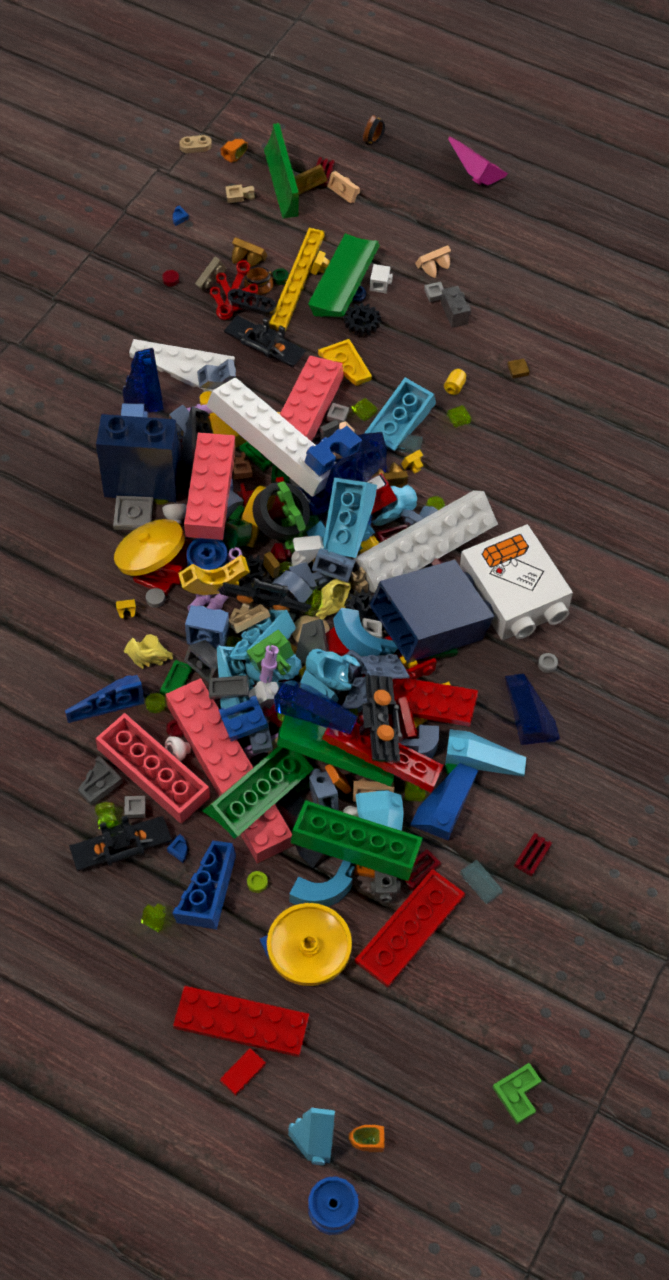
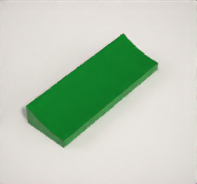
[264,123,299,219]
[308,233,380,317]
[277,713,394,787]
[203,746,314,839]
[291,800,423,881]

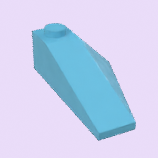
[230,610,296,660]
[217,646,255,719]
[445,729,526,776]
[289,1108,335,1165]

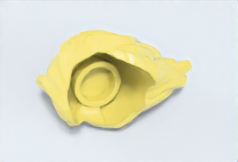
[316,579,351,620]
[124,634,173,669]

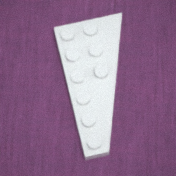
[129,339,235,392]

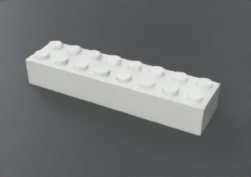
[207,377,342,497]
[353,491,498,593]

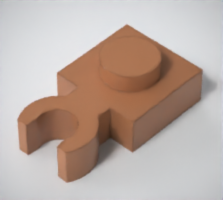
[232,452,252,479]

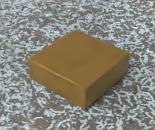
[507,359,530,379]
[263,552,280,578]

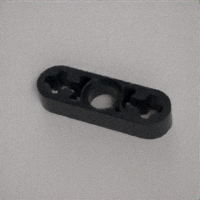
[228,289,276,316]

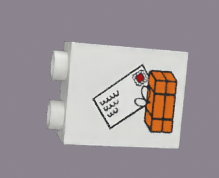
[460,524,573,641]

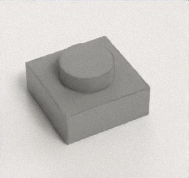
[424,282,444,302]
[327,403,349,423]
[125,796,146,818]

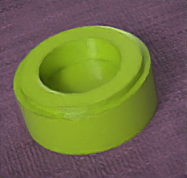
[247,871,268,893]

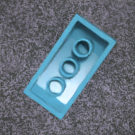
[365,377,436,451]
[323,478,377,558]

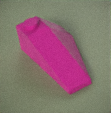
[448,137,508,185]

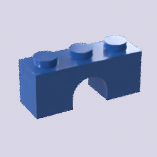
[304,426,362,477]

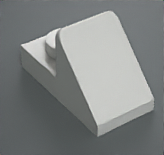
[291,536,324,566]

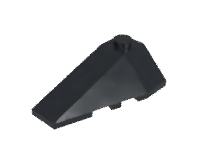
[180,406,213,482]
[276,789,329,869]

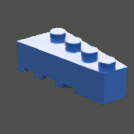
[172,840,236,929]

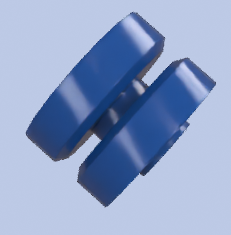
[186,538,228,570]
[308,1177,359,1235]

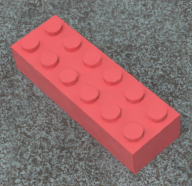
[280,356,344,441]
[184,433,235,540]
[95,713,210,824]

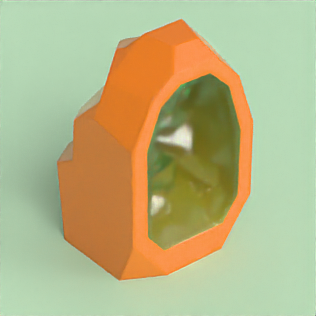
[220,139,248,163]
[349,1125,384,1152]

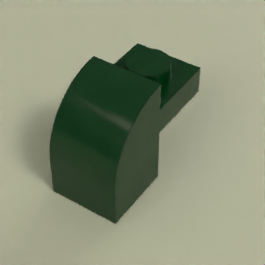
[221,518,252,551]

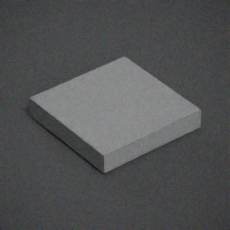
[113,496,153,530]

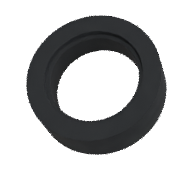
[252,482,310,540]

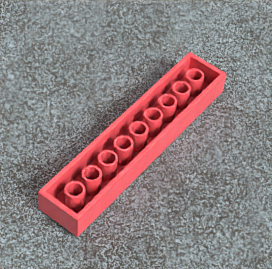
[165,678,293,864]

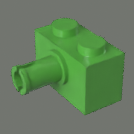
[246,630,294,675]

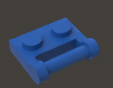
[218,695,268,742]

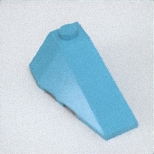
[356,790,404,831]

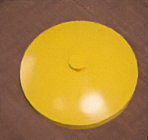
[114,519,185,576]
[267,903,352,986]

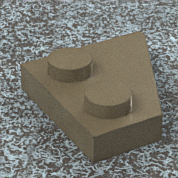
[195,256,227,292]

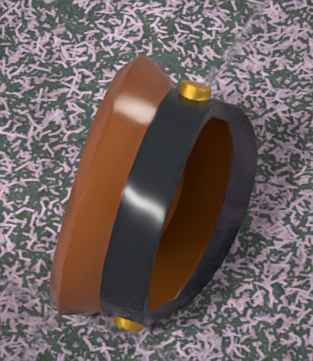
[363,115,385,144]
[244,266,274,295]

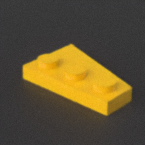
[318,339,372,386]

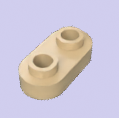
[179,135,212,153]

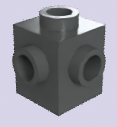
[370,871,400,903]

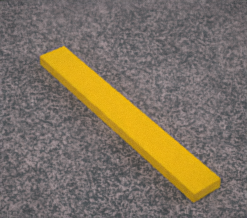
[269,228,325,332]

